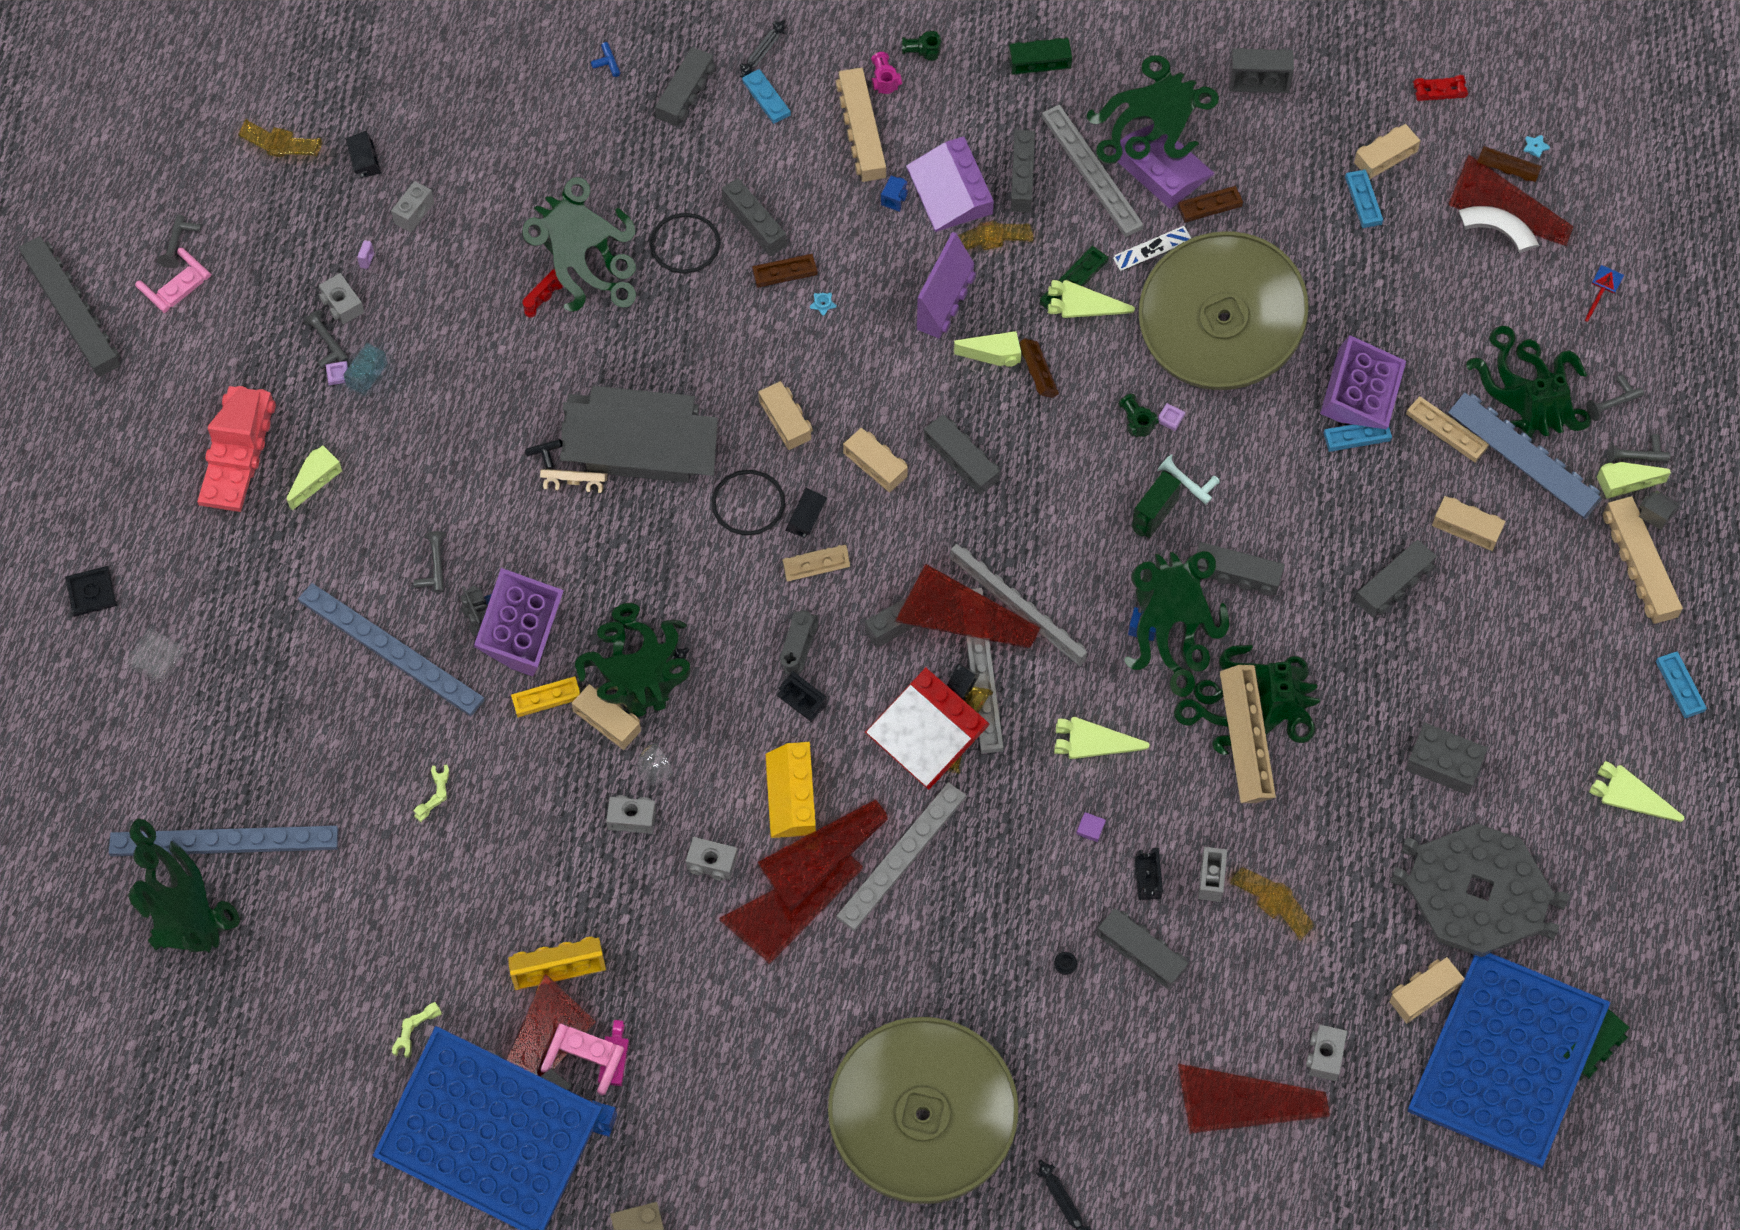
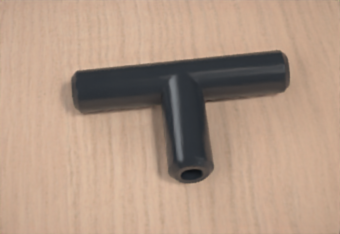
[525,439,563,469]

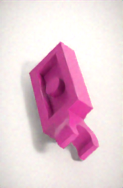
[598,1020,629,1086]

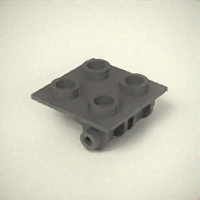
[460,585,488,637]

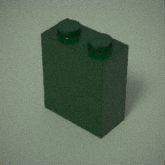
[1132,471,1181,539]

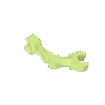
[414,765,449,822]
[392,1002,442,1058]

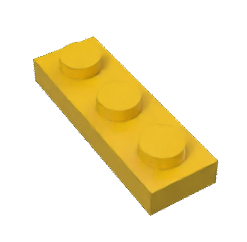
[511,676,580,718]

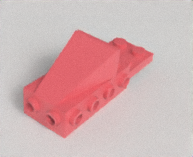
[197,386,276,512]

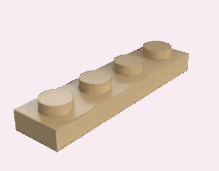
[1406,396,1489,462]

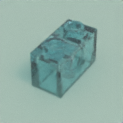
[343,343,388,396]

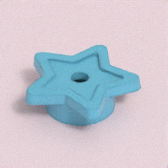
[1523,135,1550,158]
[810,293,837,316]

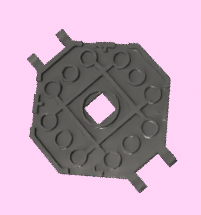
[1391,823,1570,957]

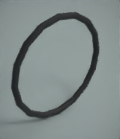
[649,213,721,274]
[711,470,785,536]

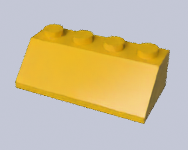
[765,742,816,838]
[508,937,606,990]

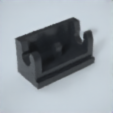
[345,131,381,178]
[785,488,827,538]
[947,663,979,702]
[777,671,827,722]
[1134,848,1163,900]

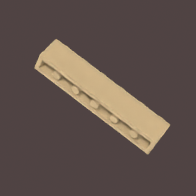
[836,68,886,182]
[1603,496,1683,624]
[1220,665,1276,803]

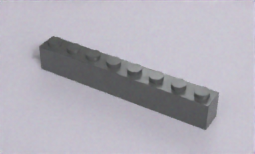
[18,236,120,378]

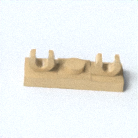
[540,469,607,493]
[782,545,850,581]

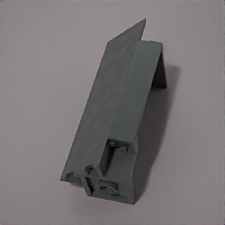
[560,386,718,483]

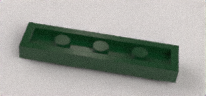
[1039,245,1109,315]

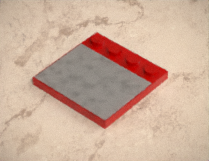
[865,667,990,790]

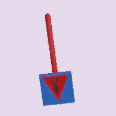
[1585,265,1624,322]

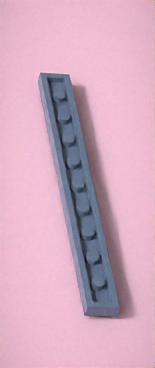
[298,583,484,717]
[109,826,339,856]

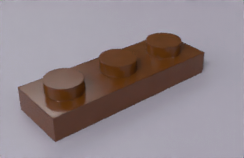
[1477,146,1542,182]
[1177,186,1243,223]
[752,254,817,288]
[1019,338,1059,398]

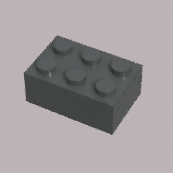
[1228,48,1294,93]
[1405,722,1488,795]

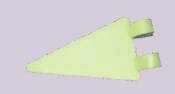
[1048,280,1135,318]
[1054,717,1149,759]
[1589,761,1684,822]

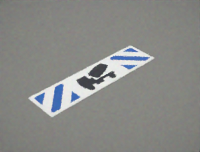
[1113,226,1191,271]

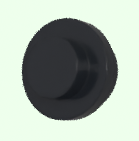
[1054,952,1077,975]

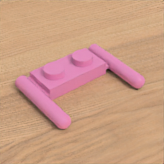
[135,247,211,313]
[541,1023,624,1095]

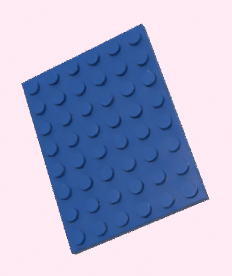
[1407,953,1611,1169]
[373,1026,604,1230]

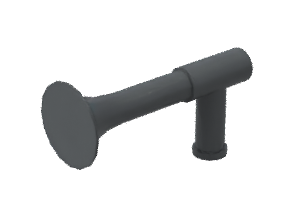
[157,215,202,268]
[304,310,349,369]
[1586,374,1644,421]
[1607,434,1670,463]
[414,531,446,593]

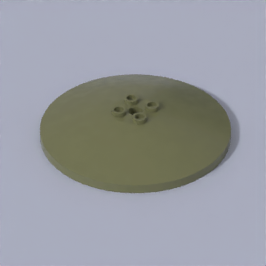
[1139,231,1309,390]
[828,1017,1018,1204]

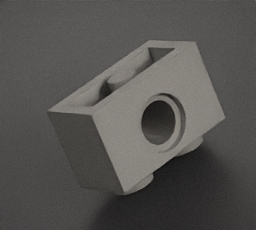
[391,181,435,232]
[319,273,365,325]
[606,795,656,834]
[686,837,738,881]
[1198,847,1227,902]
[1306,1024,1347,1081]

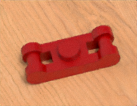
[1413,75,1468,101]
[522,269,563,318]

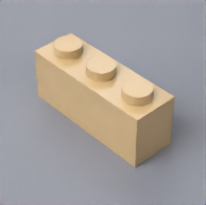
[1354,124,1420,180]
[758,381,813,450]
[843,428,908,493]
[1432,496,1505,551]
[572,684,641,750]
[1389,957,1464,1023]

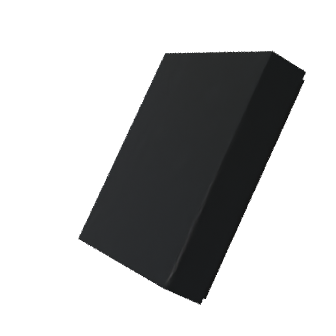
[65,566,117,617]

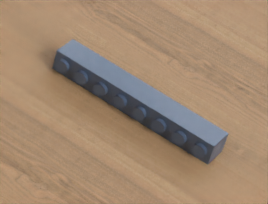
[1448,393,1602,519]

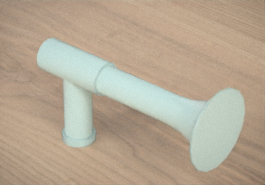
[1157,454,1220,505]

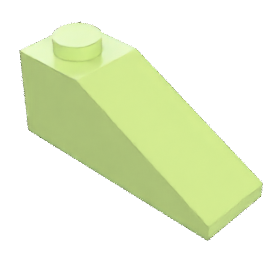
[954,331,1021,367]
[286,445,342,510]
[1597,462,1671,499]

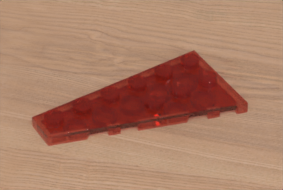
[1448,154,1574,246]
[894,564,1041,648]
[758,799,888,913]
[719,852,863,965]
[506,974,596,1077]
[1178,1064,1330,1134]

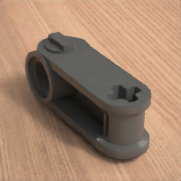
[780,610,818,675]

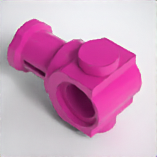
[871,52,902,94]

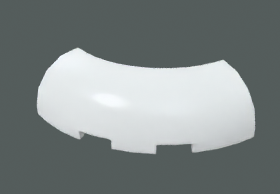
[1459,206,1539,253]

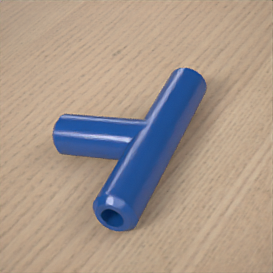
[591,42,620,77]

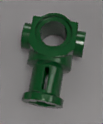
[902,31,941,61]
[1118,394,1159,438]

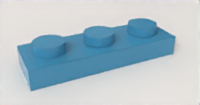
[742,69,791,124]
[1345,169,1383,228]
[1323,424,1392,452]
[1656,651,1707,718]

